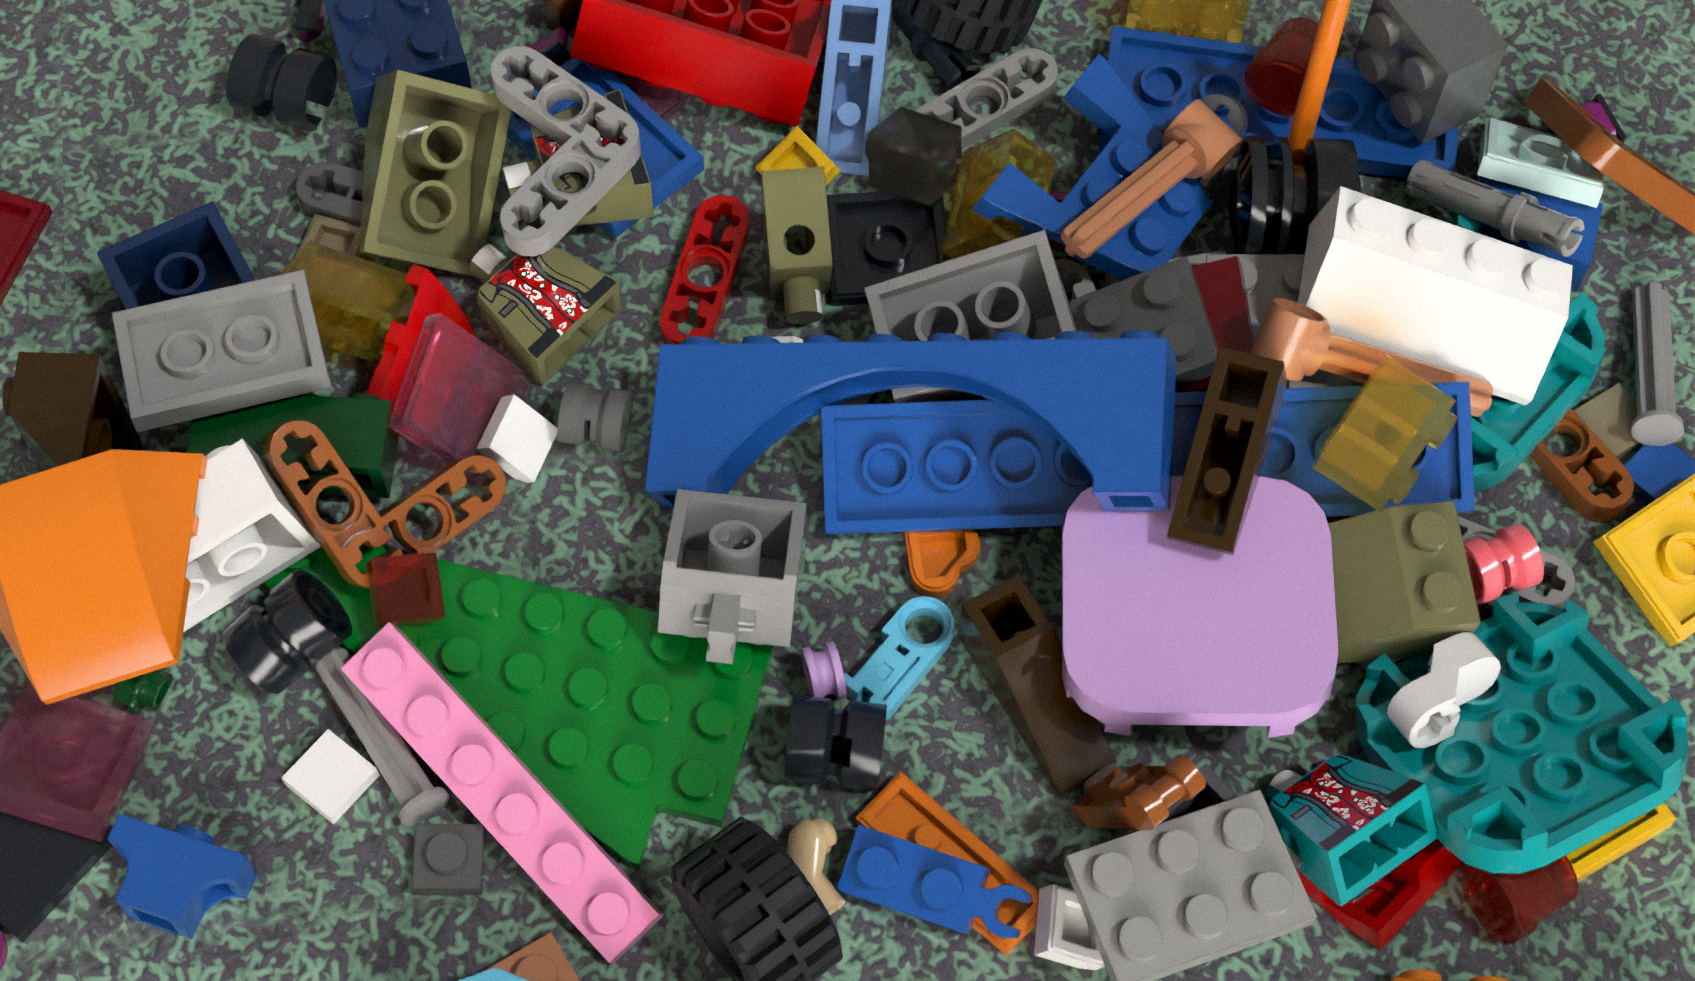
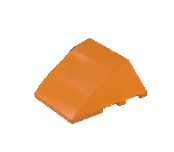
[0,449,208,705]

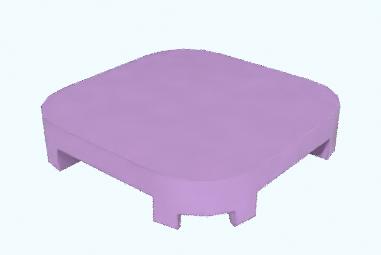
[1061,476,1338,738]

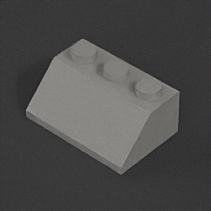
[864,230,1077,403]

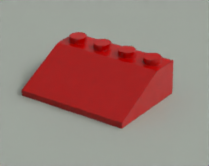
[570,0,831,127]

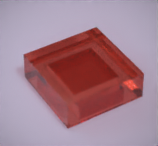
[366,552,446,628]

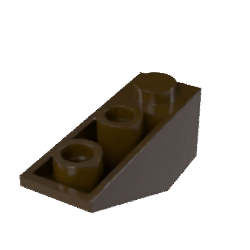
[957,575,1117,797]

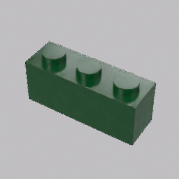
[186,392,400,498]

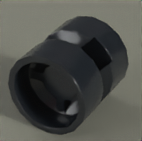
[226,34,337,132]
[223,569,352,694]
[784,695,887,790]

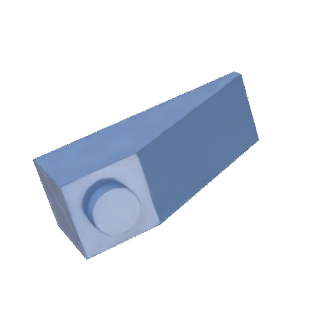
[816,0,892,176]

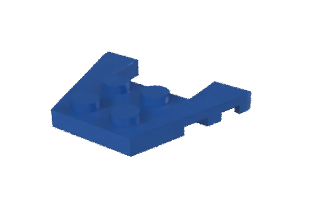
[972,54,1212,280]

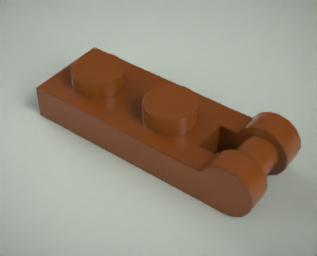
[1071,754,1206,831]

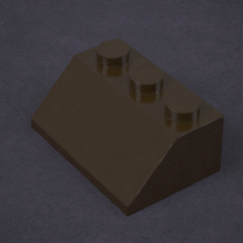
[2,352,142,472]

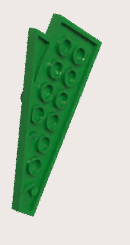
[260,543,774,870]

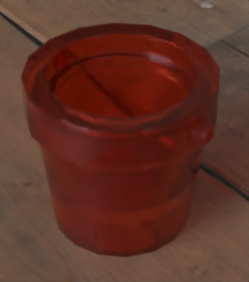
[1245,17,1319,117]
[1462,855,1579,945]

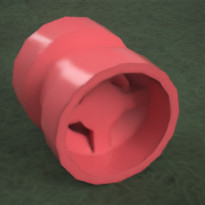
[1463,523,1544,605]

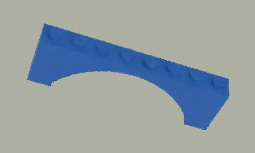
[645,330,1177,511]

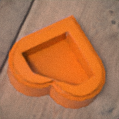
[903,530,980,598]

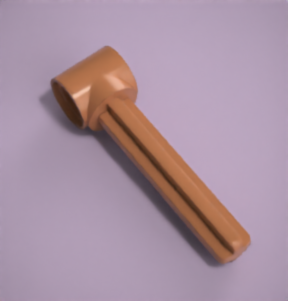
[1061,99,1244,259]
[1250,298,1493,417]

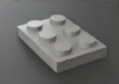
[112,270,331,432]
[1064,790,1317,981]

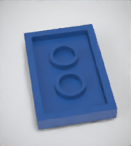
[507,57,704,239]

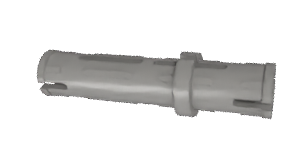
[1406,160,1585,257]

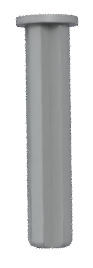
[1631,281,1684,446]
[316,647,450,827]

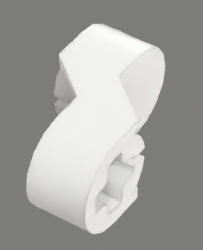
[1387,632,1501,748]

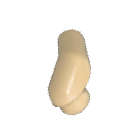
[786,818,845,915]

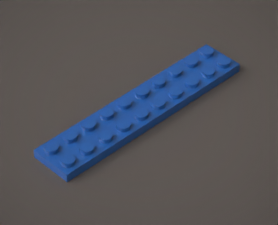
[821,382,1475,535]

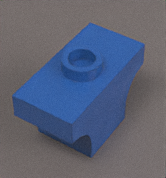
[107,814,257,939]

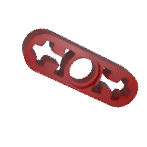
[660,195,750,344]

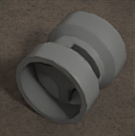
[557,381,633,453]

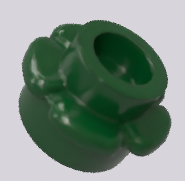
[113,668,173,716]

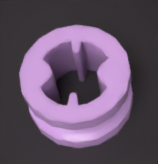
[800,641,847,700]

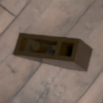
[1167,347,1287,555]

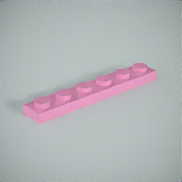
[341,622,664,964]

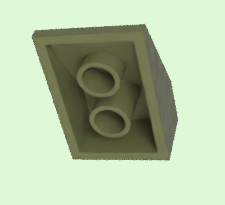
[360,69,511,278]
[1328,501,1481,664]

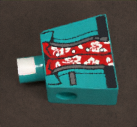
[1267,755,1438,907]

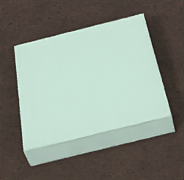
[1477,118,1604,208]

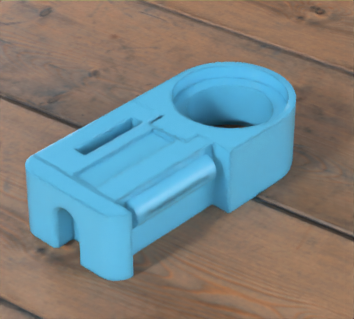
[844,596,954,720]

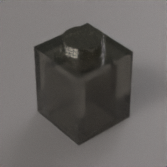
[865,106,962,206]

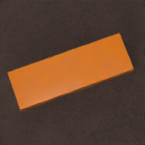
[855,771,1039,956]

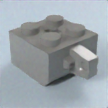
[658,489,807,664]

